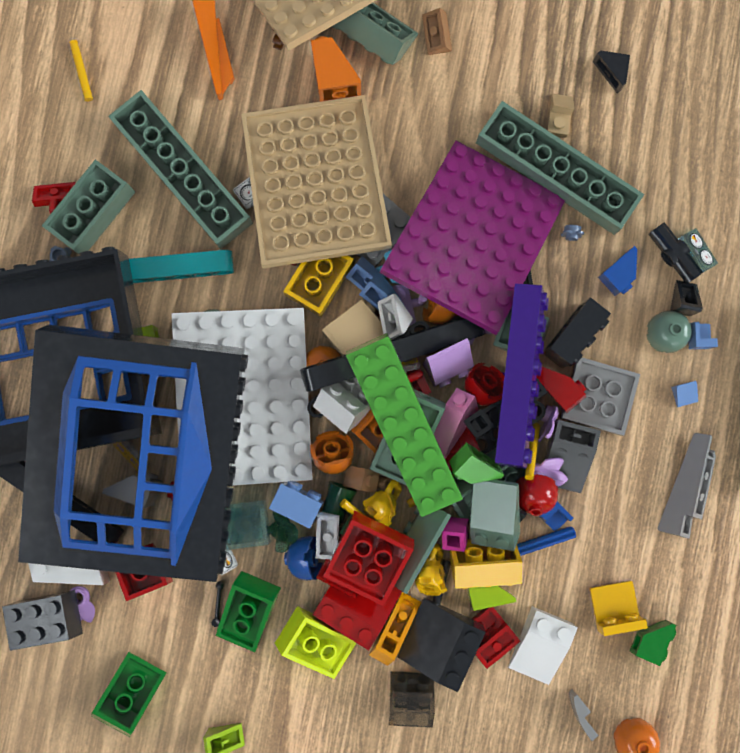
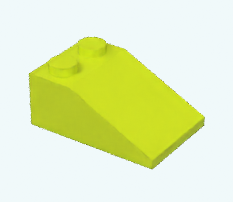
[275,606,356,679]

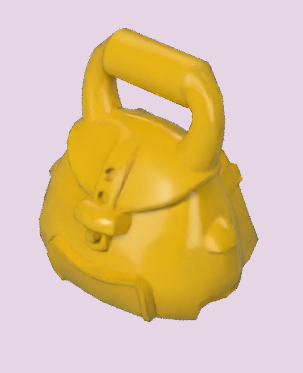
[363,479,402,527]
[415,543,447,596]

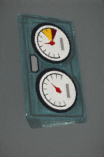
[678,228,718,272]

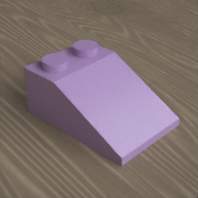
[423,338,474,388]

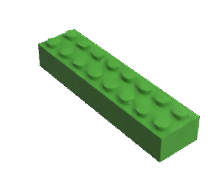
[346,333,463,517]

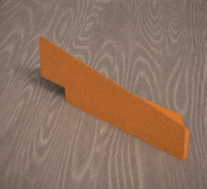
[192,0,235,100]

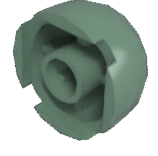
[647,311,692,353]

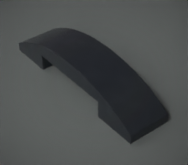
[463,378,547,439]

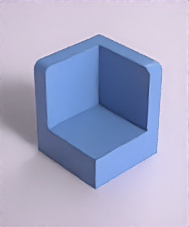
[689,322,718,349]

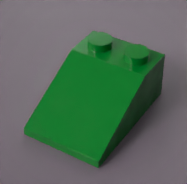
[215,571,281,652]
[91,652,166,738]

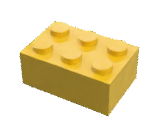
[283,256,354,317]
[450,539,522,589]

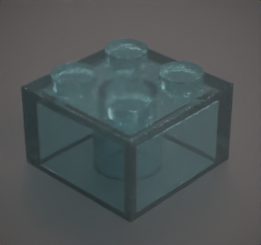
[226,499,271,550]

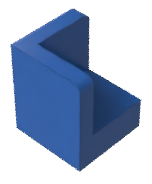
[539,501,574,531]

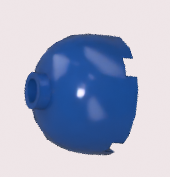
[284,536,322,580]

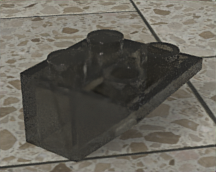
[389,671,435,728]

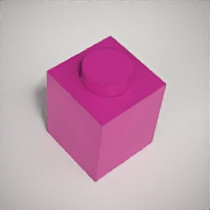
[442,517,469,552]

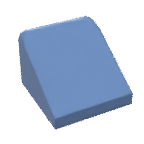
[671,381,698,407]

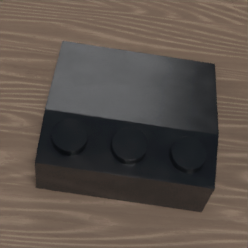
[397,597,486,692]

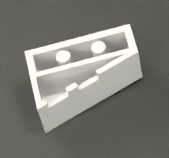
[28,563,110,585]

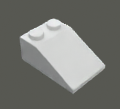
[508,606,578,685]

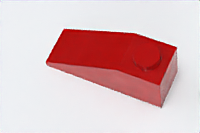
[537,366,587,414]

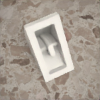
[377,294,413,340]

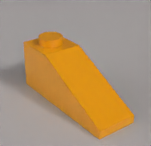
[369,592,421,666]

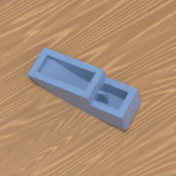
[346,256,404,311]

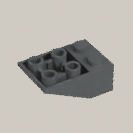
[544,420,601,493]

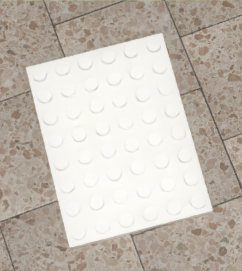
[171,308,313,485]

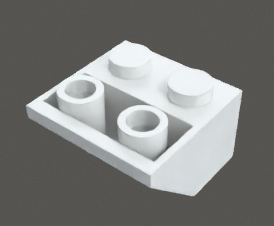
[313,377,371,434]

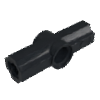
[648,222,703,284]

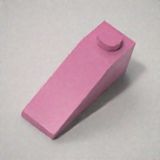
[434,388,479,459]

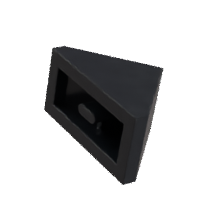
[593,51,630,94]
[670,280,703,316]

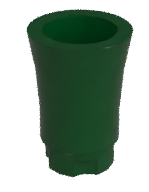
[322,481,357,528]

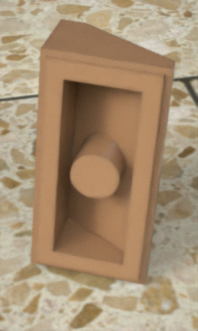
[422,8,452,55]

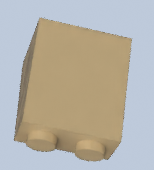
[322,299,383,356]

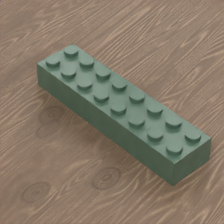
[108,90,253,250]
[476,101,645,235]

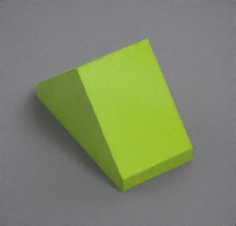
[203,723,245,753]

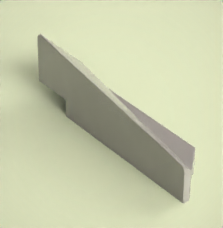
[658,433,716,539]

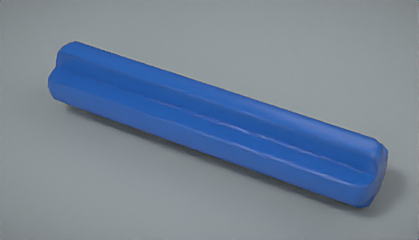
[517,527,576,556]

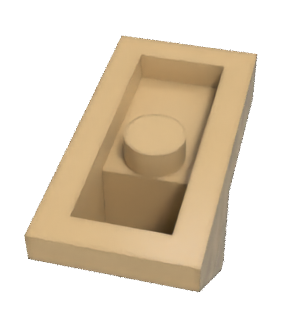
[546,94,574,138]

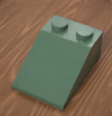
[470,480,520,551]

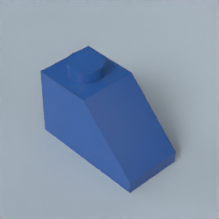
[598,246,637,296]

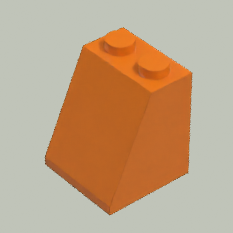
[311,36,361,102]

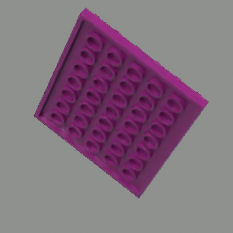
[380,140,565,335]

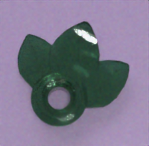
[267,511,298,553]

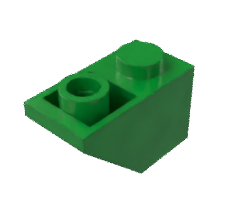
[629,620,677,666]

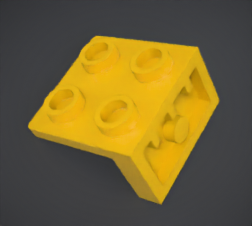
[590,581,648,636]

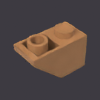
[343,465,392,493]

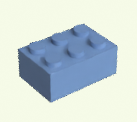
[269,481,325,529]

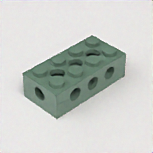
[370,389,446,485]

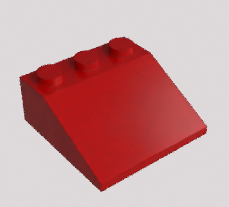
[323,510,414,606]
[313,585,402,651]

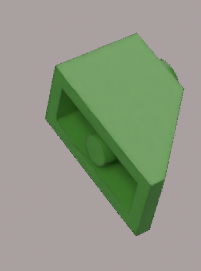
[449,442,504,484]

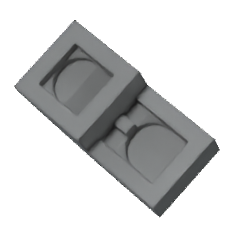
[569,689,599,741]

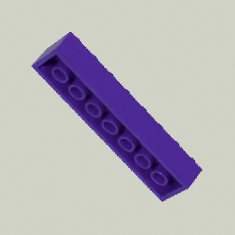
[495,284,549,469]

